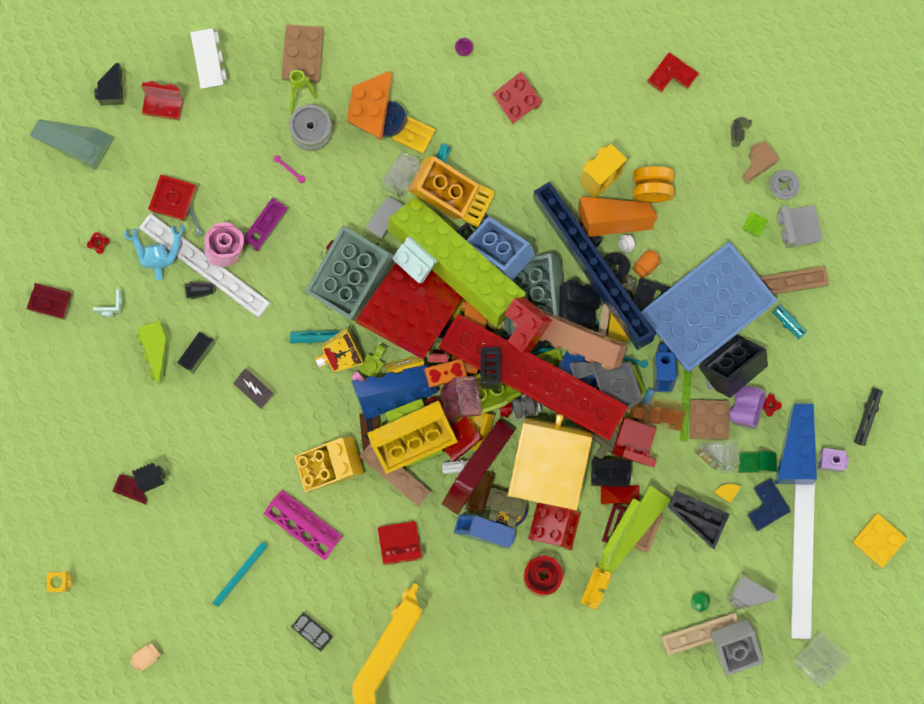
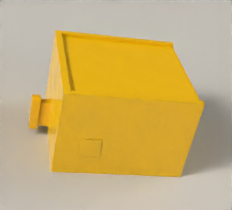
[508,413,592,511]

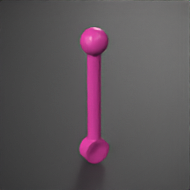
[273,155,305,183]

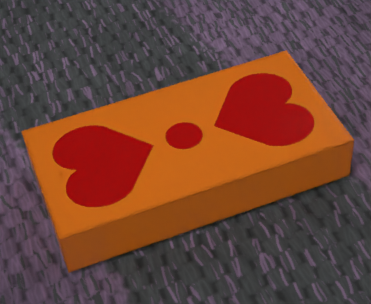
[424,359,467,388]

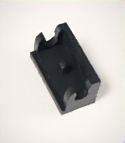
[591,459,631,487]

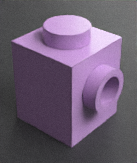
[818,448,849,473]

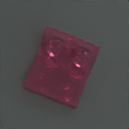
[440,376,482,424]

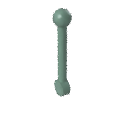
[189,203,204,236]

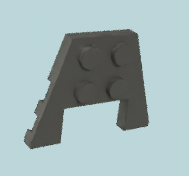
[569,361,643,434]

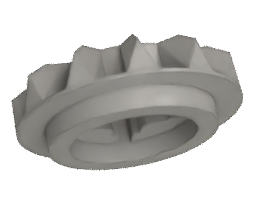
[770,170,800,200]

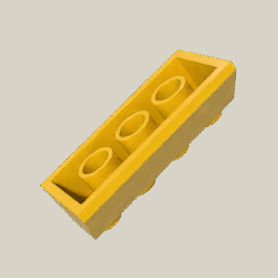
[367,401,457,474]

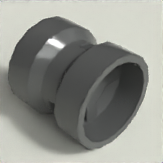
[512,397,535,419]

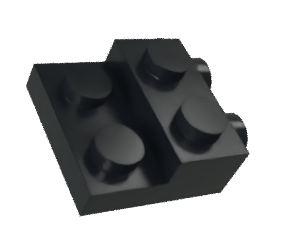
[559,280,600,330]

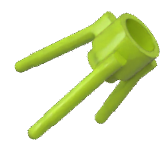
[289,70,318,115]

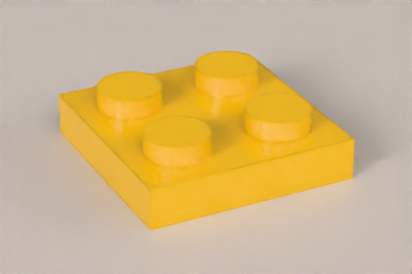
[852,513,907,568]

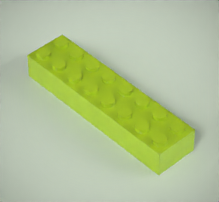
[387,196,526,327]

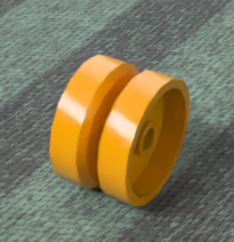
[633,166,675,203]

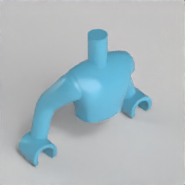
[124,225,186,280]

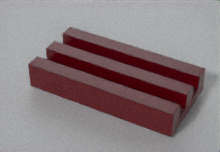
[601,504,627,543]

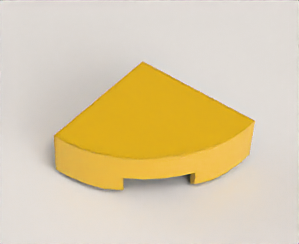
[714,484,741,504]

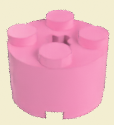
[204,222,244,267]

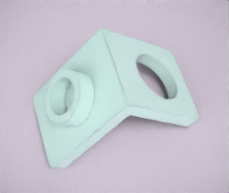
[93,289,122,317]

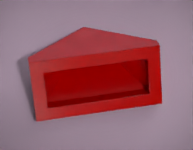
[601,485,640,505]

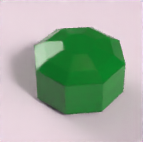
[690,592,710,612]

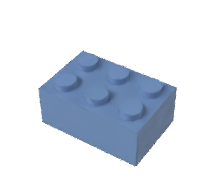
[466,216,535,280]

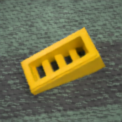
[461,184,495,227]

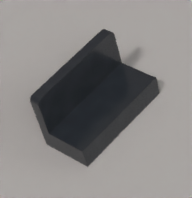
[177,331,216,374]

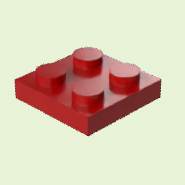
[148,174,197,222]

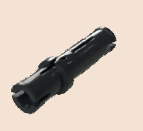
[854,388,883,446]

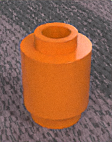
[632,250,660,278]

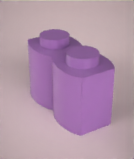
[729,386,766,430]

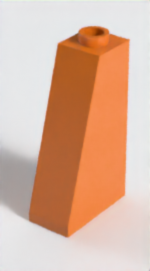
[578,197,657,237]

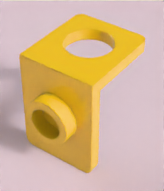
[46,571,73,592]

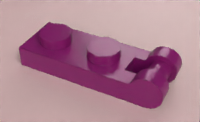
[243,198,288,252]

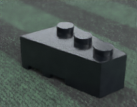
[667,490,730,549]

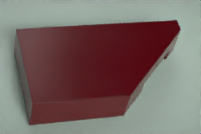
[112,474,147,505]

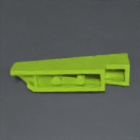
[598,486,670,573]

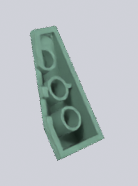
[30,119,115,170]

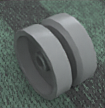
[289,105,332,152]

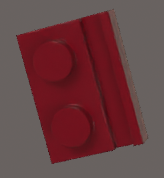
[26,283,72,320]

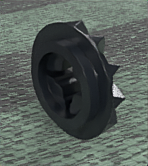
[603,252,630,280]

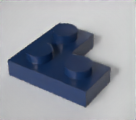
[747,478,791,532]

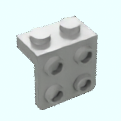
[776,205,823,249]

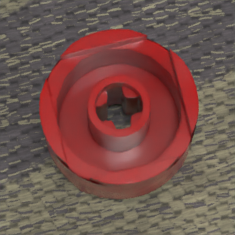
[523,556,563,597]

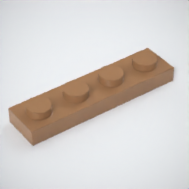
[759,266,829,295]
[359,443,430,506]

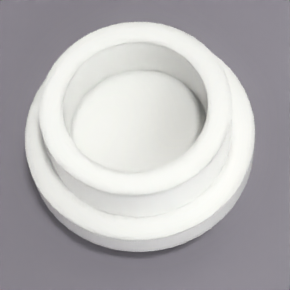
[618,234,635,253]

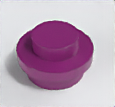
[455,38,473,57]

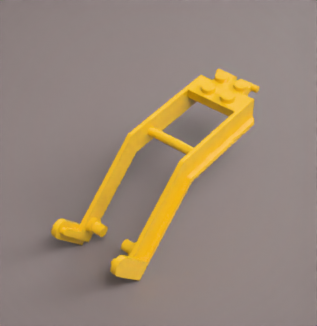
[352,584,423,704]

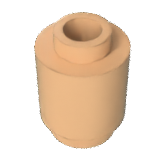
[130,643,161,672]

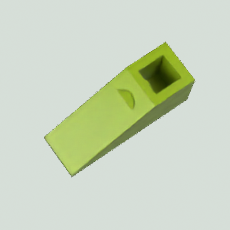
[136,320,168,385]

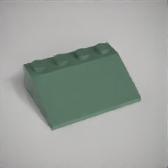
[305,226,394,321]
[505,253,563,338]

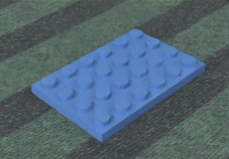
[641,241,778,372]

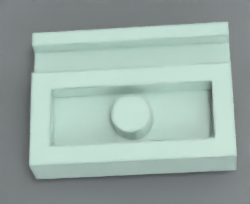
[392,237,437,283]

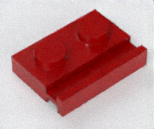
[443,416,484,462]

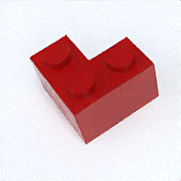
[504,297,553,353]

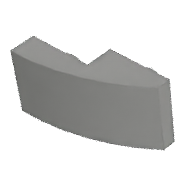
[366,196,404,238]

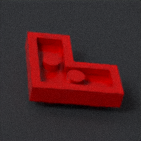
[647,52,699,93]

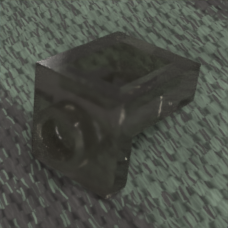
[731,117,752,147]

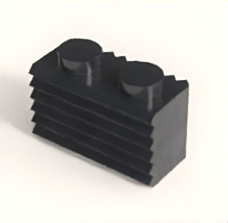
[132,462,166,493]

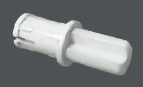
[442,459,469,474]

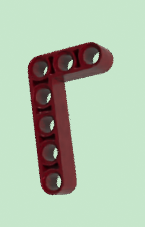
[442,419,515,515]

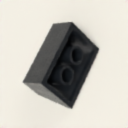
[699,334,768,398]

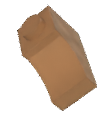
[742,141,779,184]

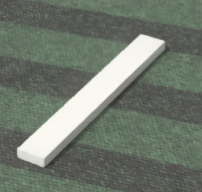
[139,213,271,319]
[790,483,815,639]

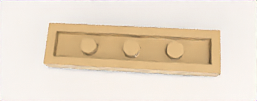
[661,613,739,656]

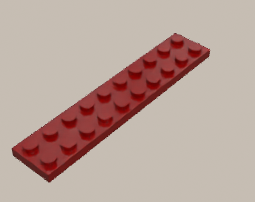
[439,314,628,441]

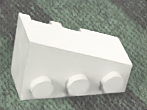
[190,28,227,88]

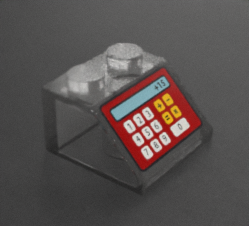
[694,441,740,473]

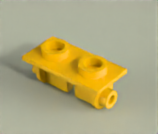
[580,566,612,610]

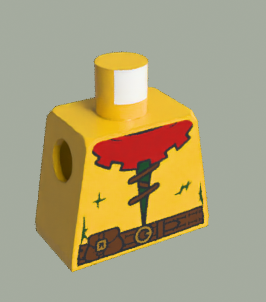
[315,327,363,372]

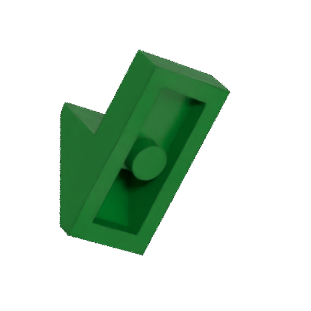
[737,451,777,473]

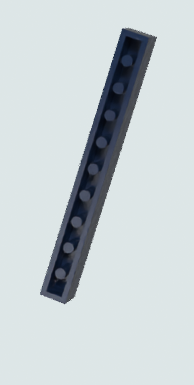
[533,182,655,351]

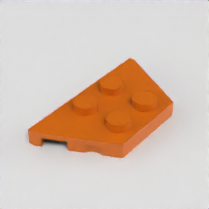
[347,71,393,140]

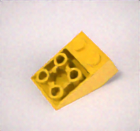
[294,437,364,493]

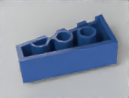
[351,365,438,420]
[775,404,817,485]

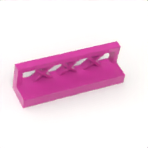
[264,490,344,560]

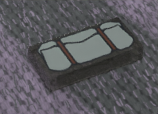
[291,612,333,652]

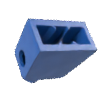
[653,344,676,392]

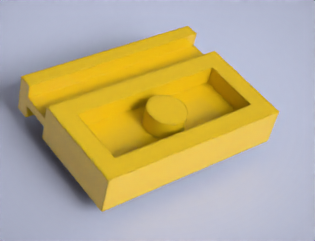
[390,116,435,155]

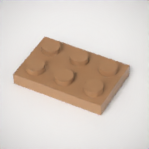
[281,25,324,83]

